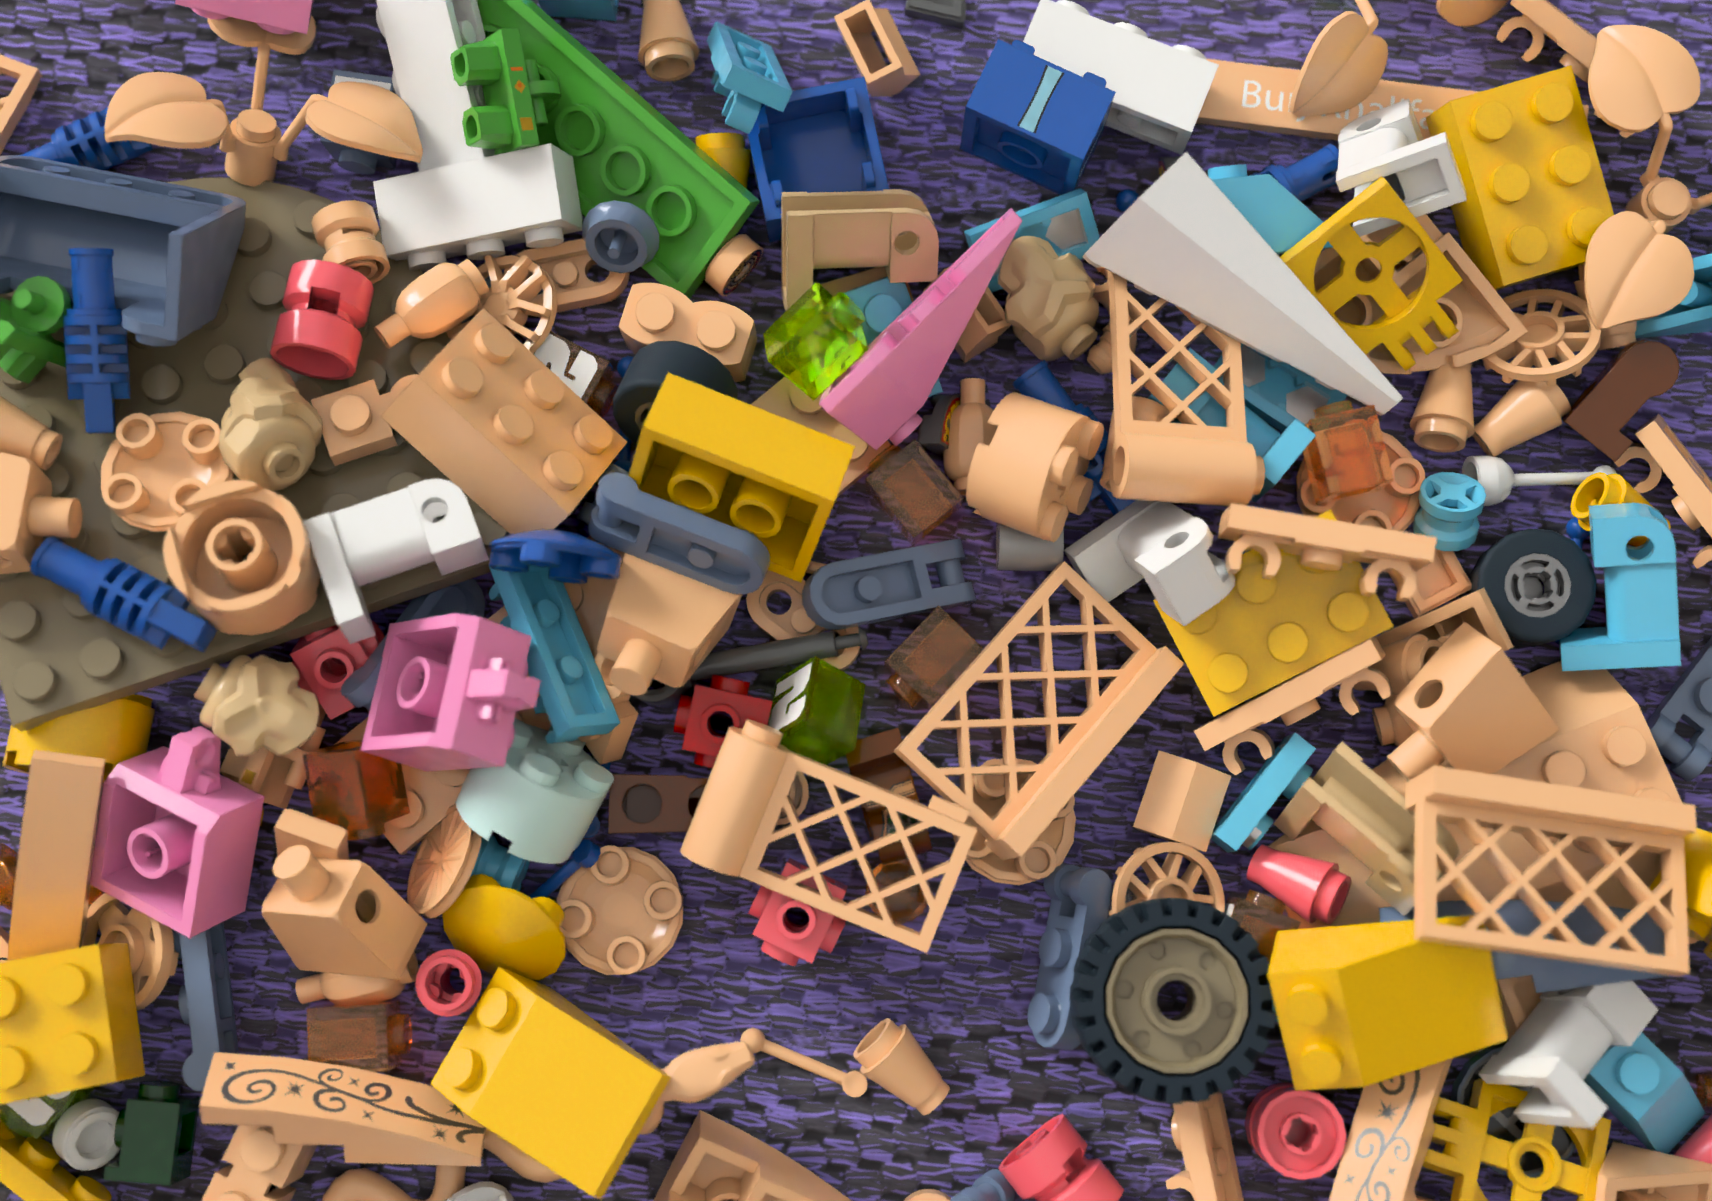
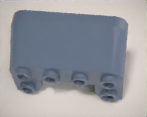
[0,155,246,346]

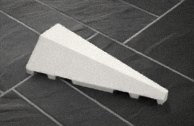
[1082,152,1403,416]

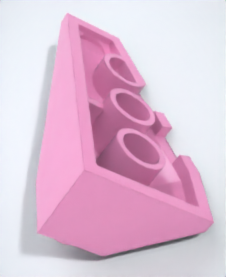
[819,208,1022,450]

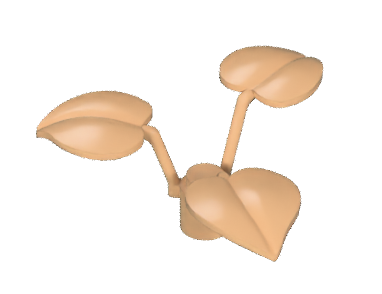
[1289,0,1509,117]
[105,15,423,186]
[1584,25,1712,330]

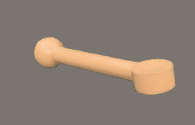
[740,1028,868,1098]

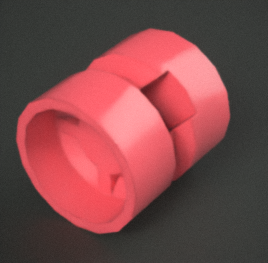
[270,260,375,380]
[1245,1082,1346,1180]
[998,1114,1124,1201]

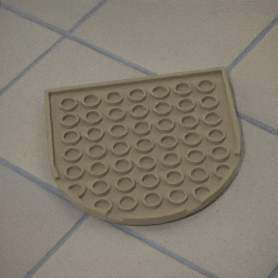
[0,177,511,732]

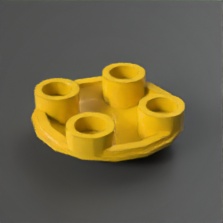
[442,874,566,981]

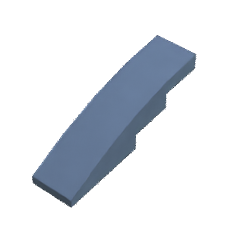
[1379,900,1669,993]

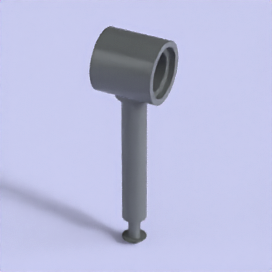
[633,627,869,710]

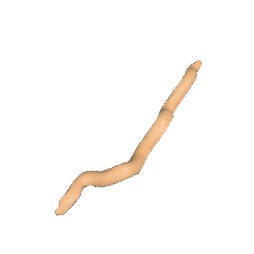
[322,1041,755,1201]

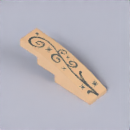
[199,1052,486,1167]
[1329,1058,1453,1201]

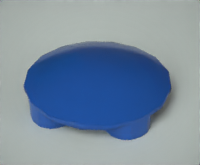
[489,530,623,584]

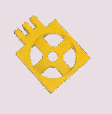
[1280,176,1463,371]
[1422,1078,1612,1201]

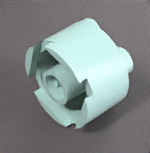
[456,718,614,864]

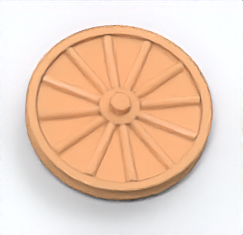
[407,804,482,919]

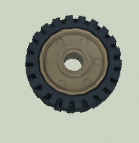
[1070,898,1277,1104]

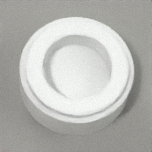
[52,1099,121,1171]

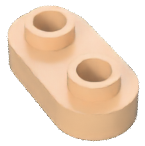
[503,238,630,313]
[746,570,860,674]

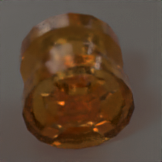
[865,859,929,924]

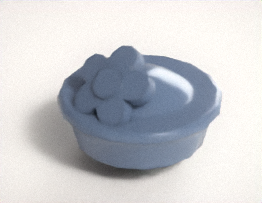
[582,200,659,273]

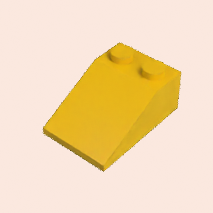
[1267,915,1508,1091]
[430,967,671,1199]

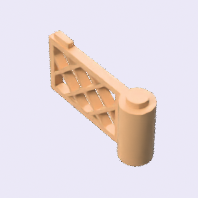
[1108,270,1265,507]
[680,719,977,953]

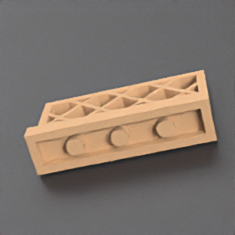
[894,561,1184,860]
[1405,766,1697,977]

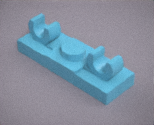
[707,21,793,134]
[489,565,620,744]

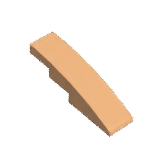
[7,750,105,961]

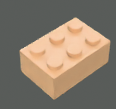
[380,308,627,534]

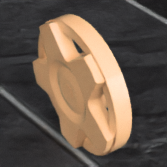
[82,893,179,1011]

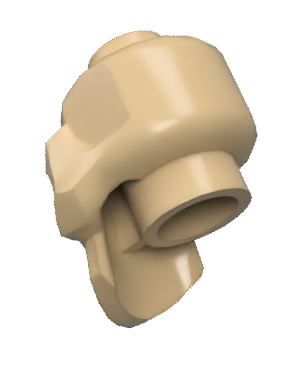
[998,236,1099,361]
[219,357,322,491]
[194,655,319,757]

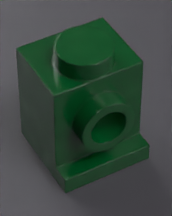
[104,1081,200,1186]

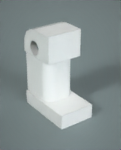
[1336,99,1467,237]
[303,478,489,644]
[1064,500,1235,626]
[1478,981,1658,1129]

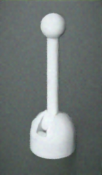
[1462,455,1617,506]

